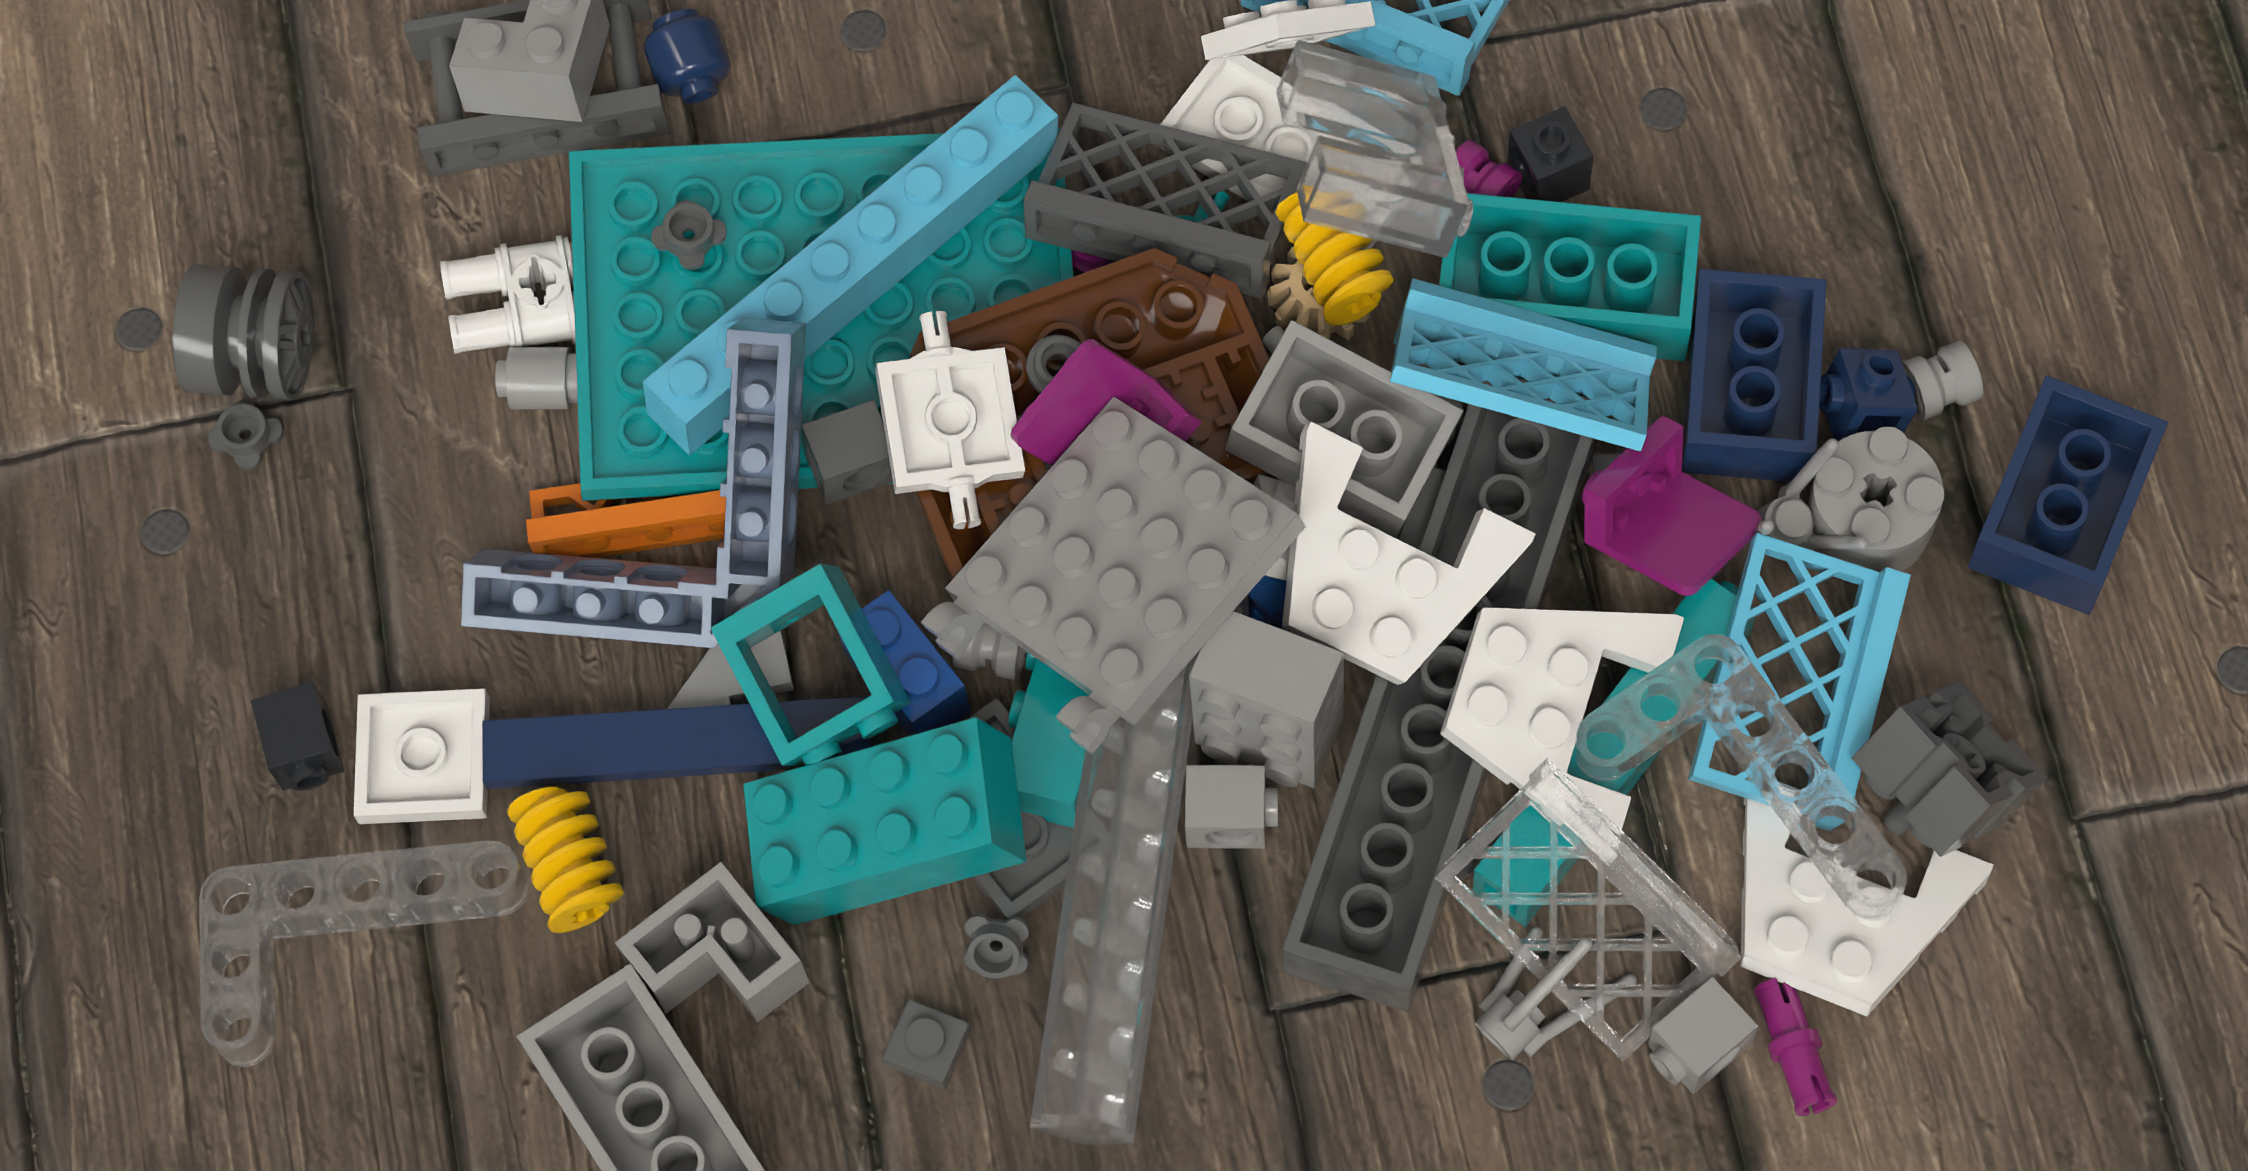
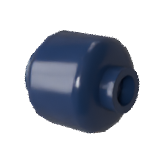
[644,9,731,104]

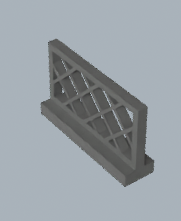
[1024,103,1307,299]

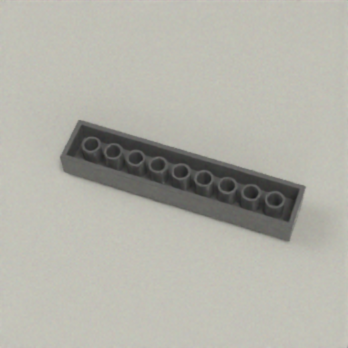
[1282,377,1598,1012]

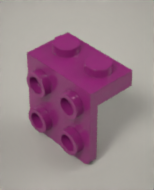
[1010,339,1202,466]
[1582,415,1761,596]

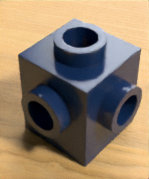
[1819,348,1918,442]

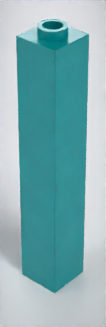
[1472,579,1755,927]

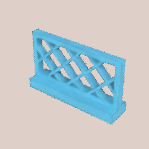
[1241,0,1509,96]
[1390,278,1657,451]
[1688,533,1911,831]

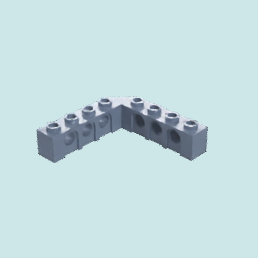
[461,318,806,648]

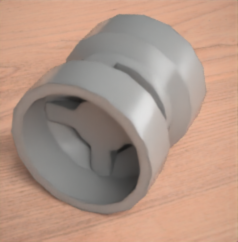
[1902,340,1983,421]
[952,623,1027,680]

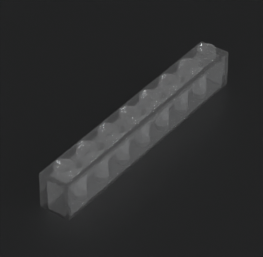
[1030,649,1201,1145]

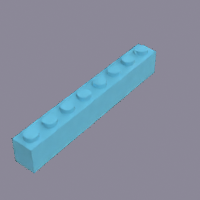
[643,75,1058,456]

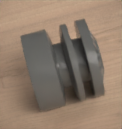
[172,264,314,400]

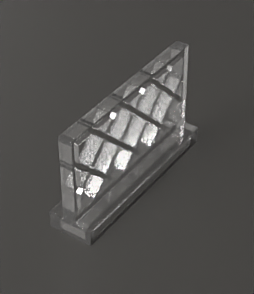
[1434,757,1741,1062]

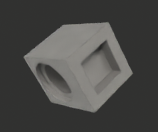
[1185,765,1278,849]
[1648,977,1758,1094]

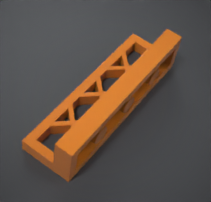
[526,483,726,558]

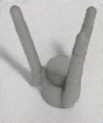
[1750,438,1868,551]
[1475,927,1637,1061]

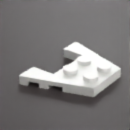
[1282,422,1535,685]
[1440,608,1684,858]
[1740,773,1994,1016]

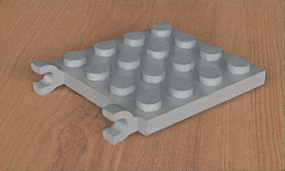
[921,397,1306,754]

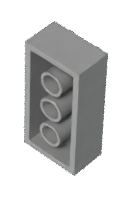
[516,963,765,1171]

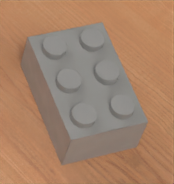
[1225,320,1464,538]
[1189,611,1344,789]

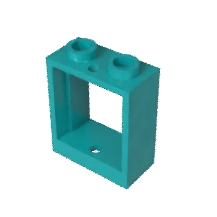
[710,563,911,766]

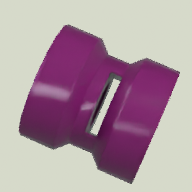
[1436,139,1522,198]

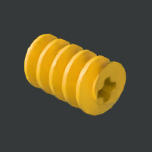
[1275,185,1394,326]
[507,787,624,934]

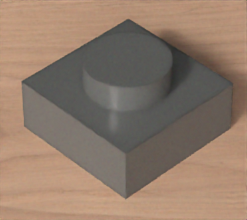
[882,999,971,1089]

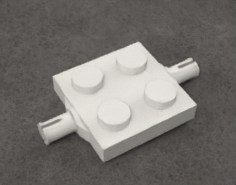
[875,311,1025,529]

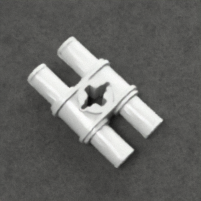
[440,235,576,354]

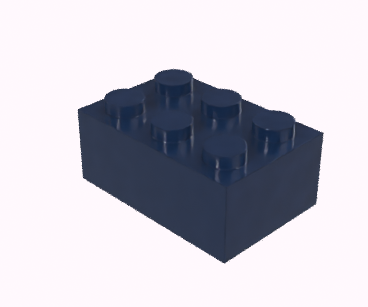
[1682,269,1827,482]
[1968,375,2168,615]

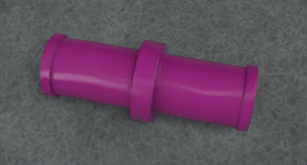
[1753,978,1838,1116]

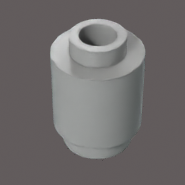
[495,347,578,410]

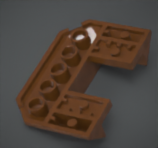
[909,248,1275,580]

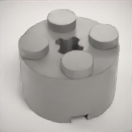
[1807,427,1944,572]

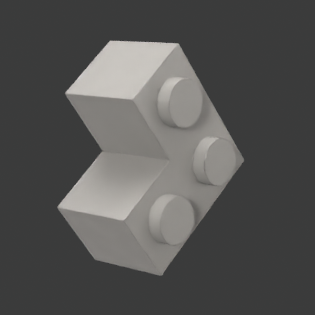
[449,0,610,122]
[615,862,810,1023]

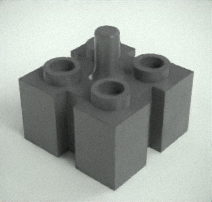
[1851,681,2048,857]

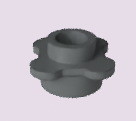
[651,200,727,270]
[208,400,283,470]
[964,913,1030,979]

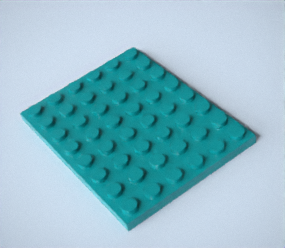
[569,128,1073,501]

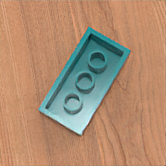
[1439,192,1701,361]
[743,717,1027,925]

